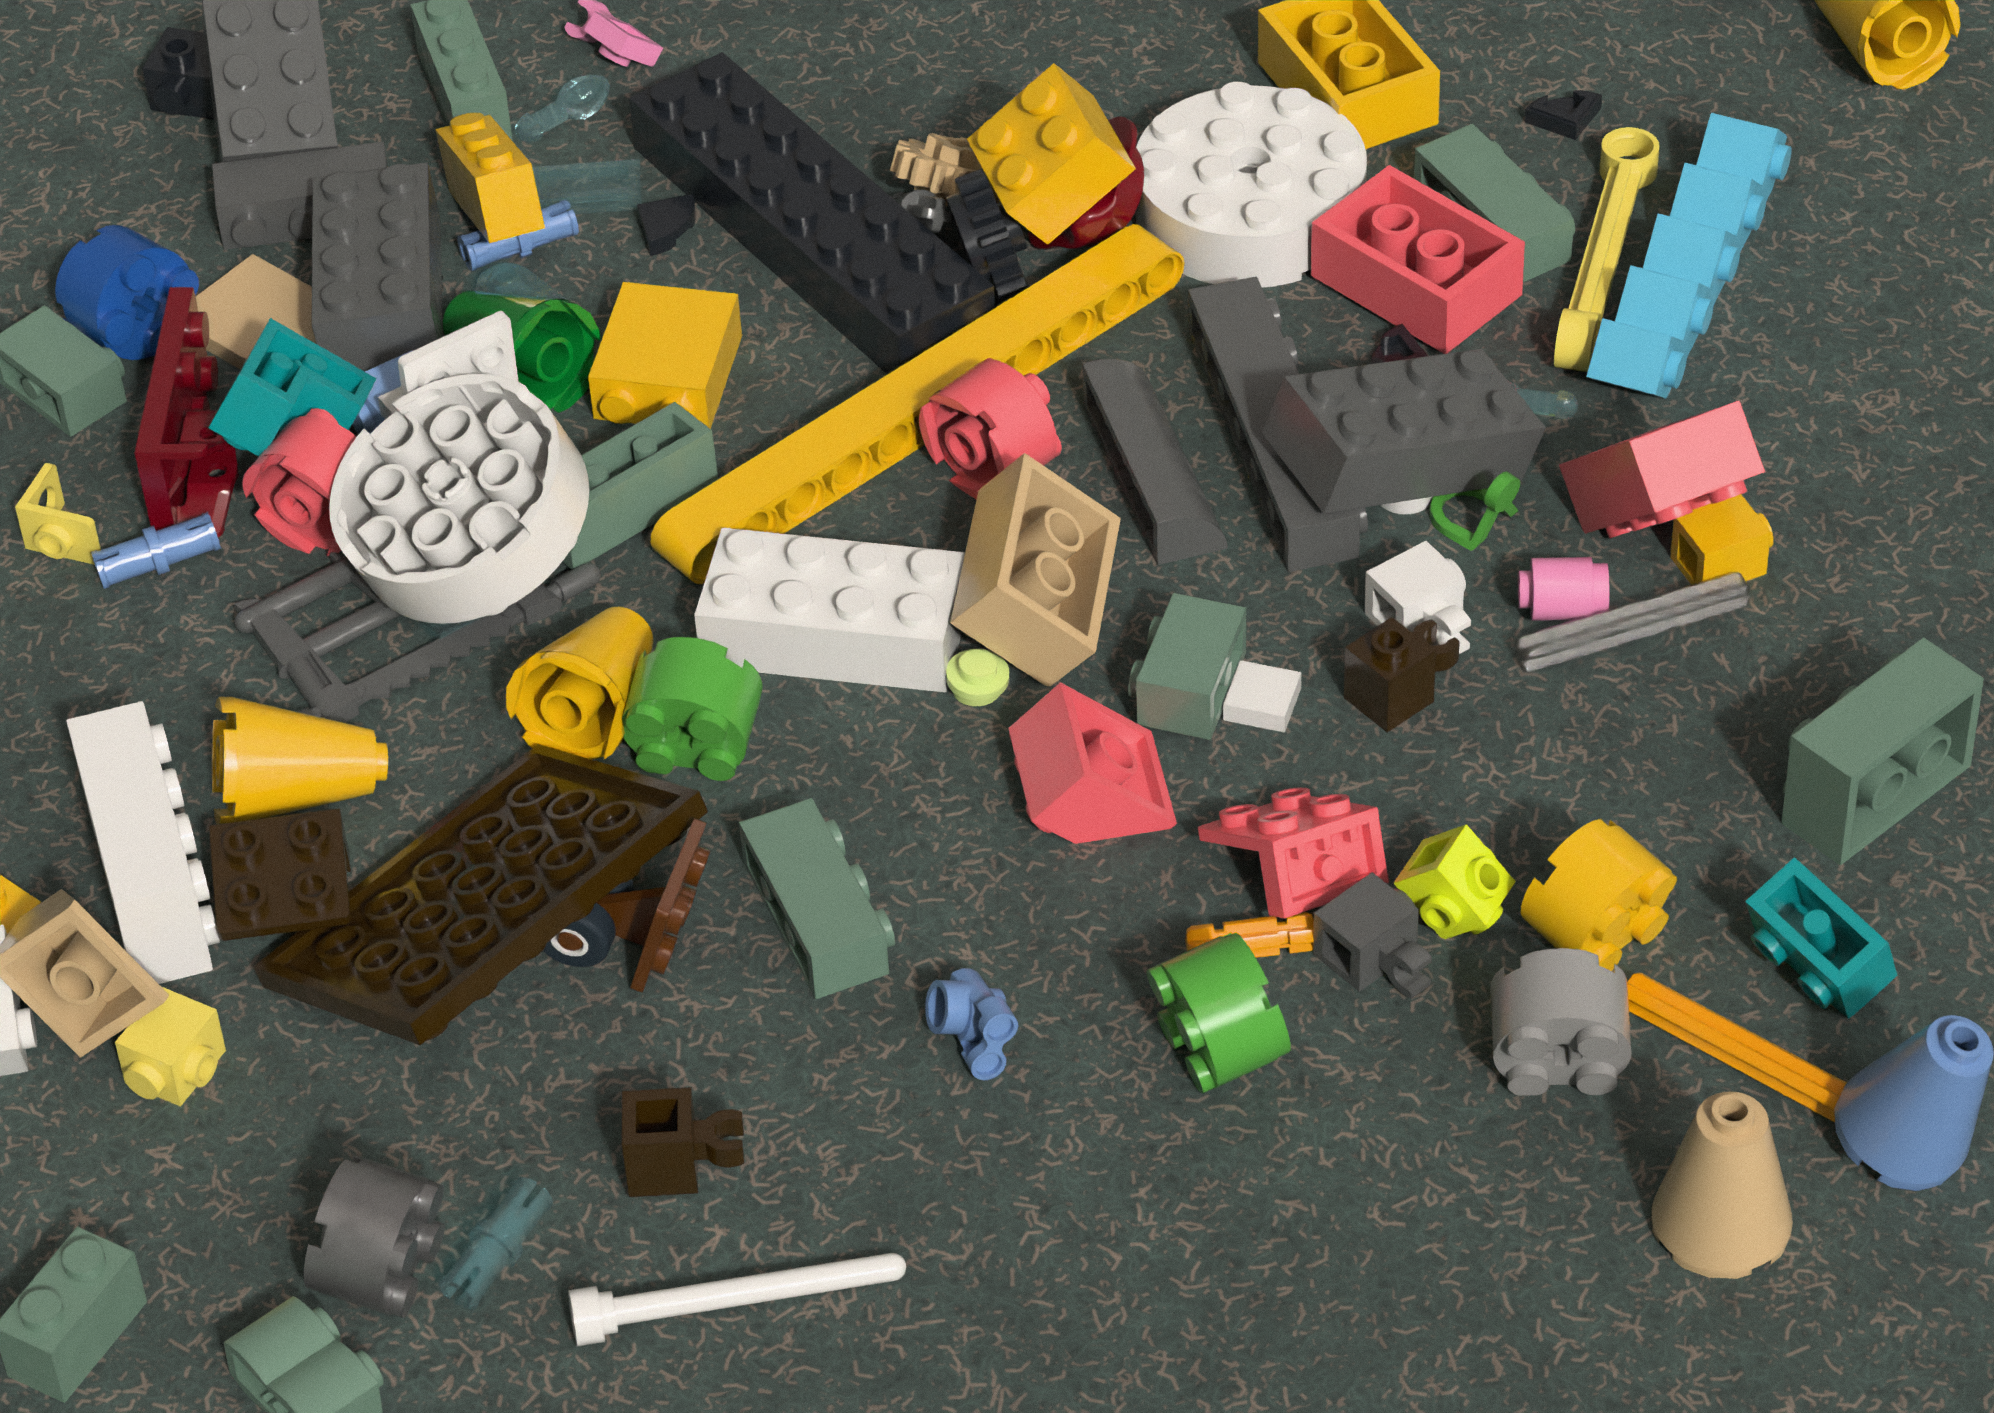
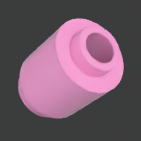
[1518,557,1609,621]

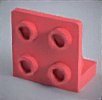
[1198,787,1389,918]

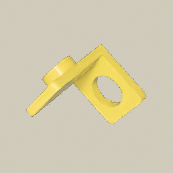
[15,463,101,565]

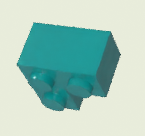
[208,318,377,457]

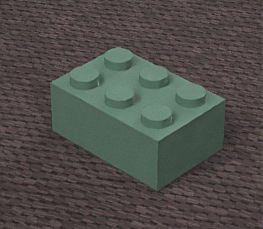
[1781,637,1984,866]

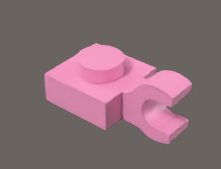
[564,0,663,67]

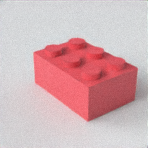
[1311,165,1525,354]
[1559,401,1765,539]

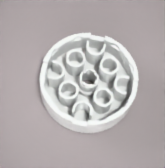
[1135,82,1367,288]
[329,374,589,624]

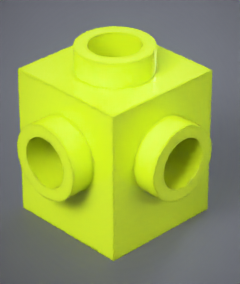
[1394,824,1516,939]

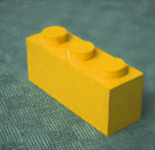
[435,113,545,243]

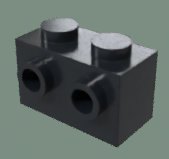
[142,27,215,120]

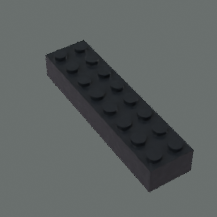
[629,52,995,375]

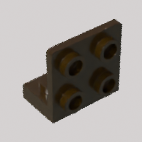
[209,808,351,941]

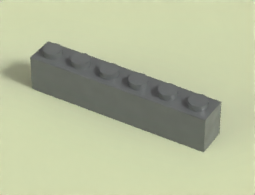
[1188,276,1368,572]

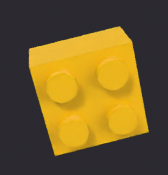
[967,63,1136,245]

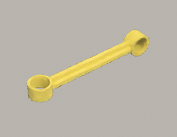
[1554,127,1659,372]

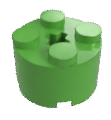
[622,637,763,781]
[1146,933,1291,1094]

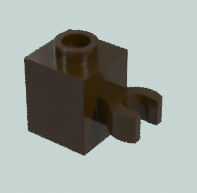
[1344,617,1460,733]
[622,1087,744,1197]

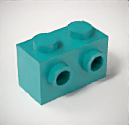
[1745,857,1898,1019]

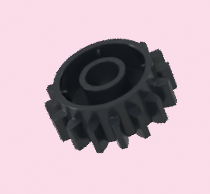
[946,168,1028,299]

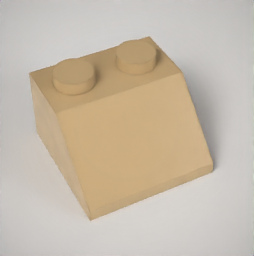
[0,889,169,1058]

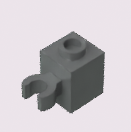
[1313,872,1432,999]

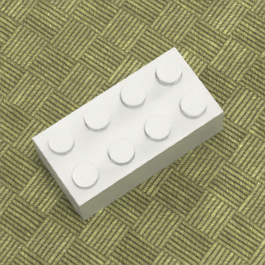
[694,528,965,692]
[66,701,220,984]

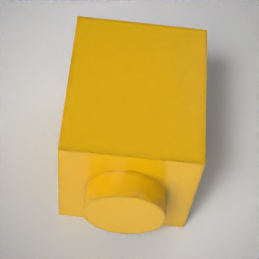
[1670,494,1773,597]

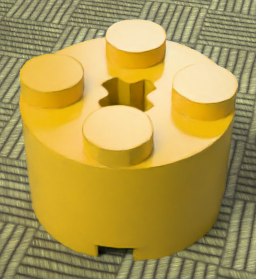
[1521,819,1677,971]

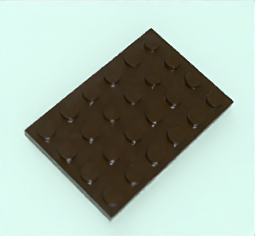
[253,744,708,1045]

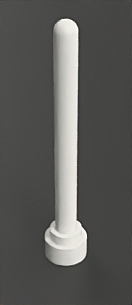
[568,1253,906,1346]

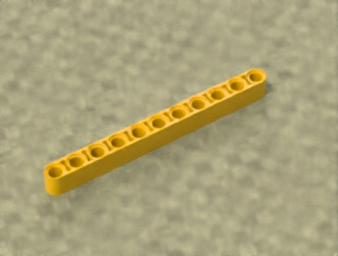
[650,224,1185,584]

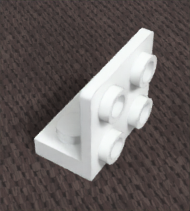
[378,311,519,419]

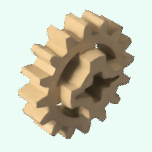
[890,133,1001,206]

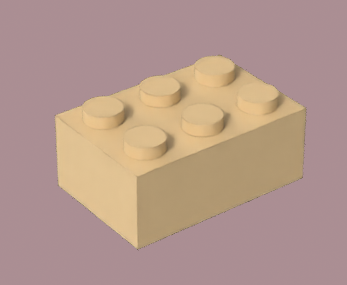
[950,453,1121,686]

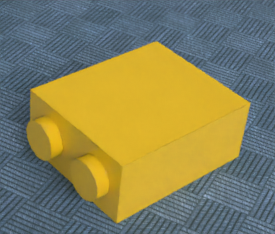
[588,282,742,429]

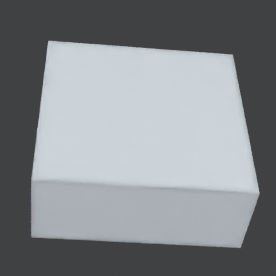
[1223,660,1301,732]

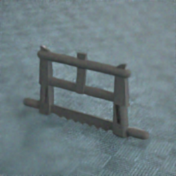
[234,551,601,723]

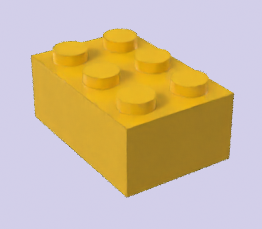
[1258,0,1440,149]

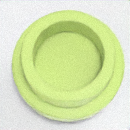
[946,648,1009,706]

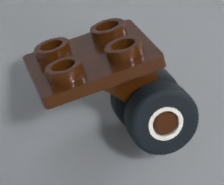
[543,818,711,993]

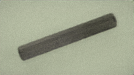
[1514,572,1750,673]

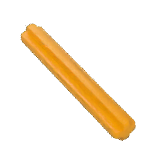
[1627,973,1847,1122]

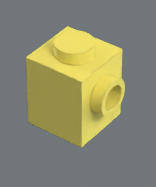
[115,987,226,1106]

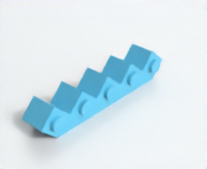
[1586,113,1792,399]

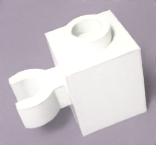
[1365,541,1471,654]

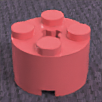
[919,358,1062,500]
[243,408,357,556]

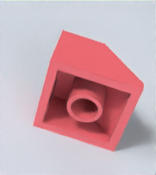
[1008,682,1177,844]

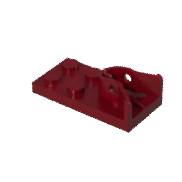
[134,287,239,537]

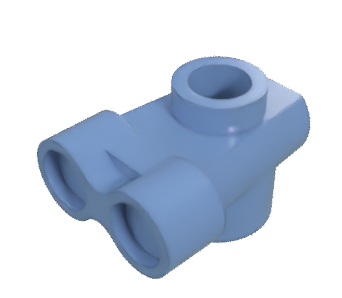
[925,968,1018,1080]

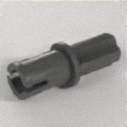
[892,189,954,232]

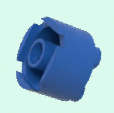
[55,225,199,360]

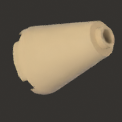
[1652,1092,1793,1279]

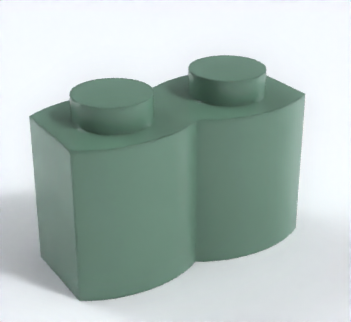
[224,1296,384,1413]

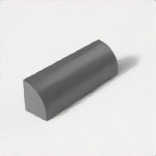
[1082,359,1228,565]

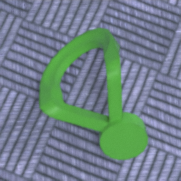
[1429,471,1520,551]

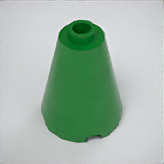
[443,290,601,413]

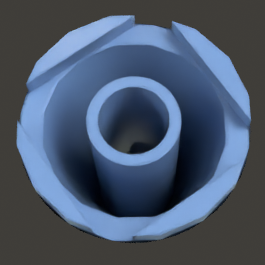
[1834,1015,1994,1191]

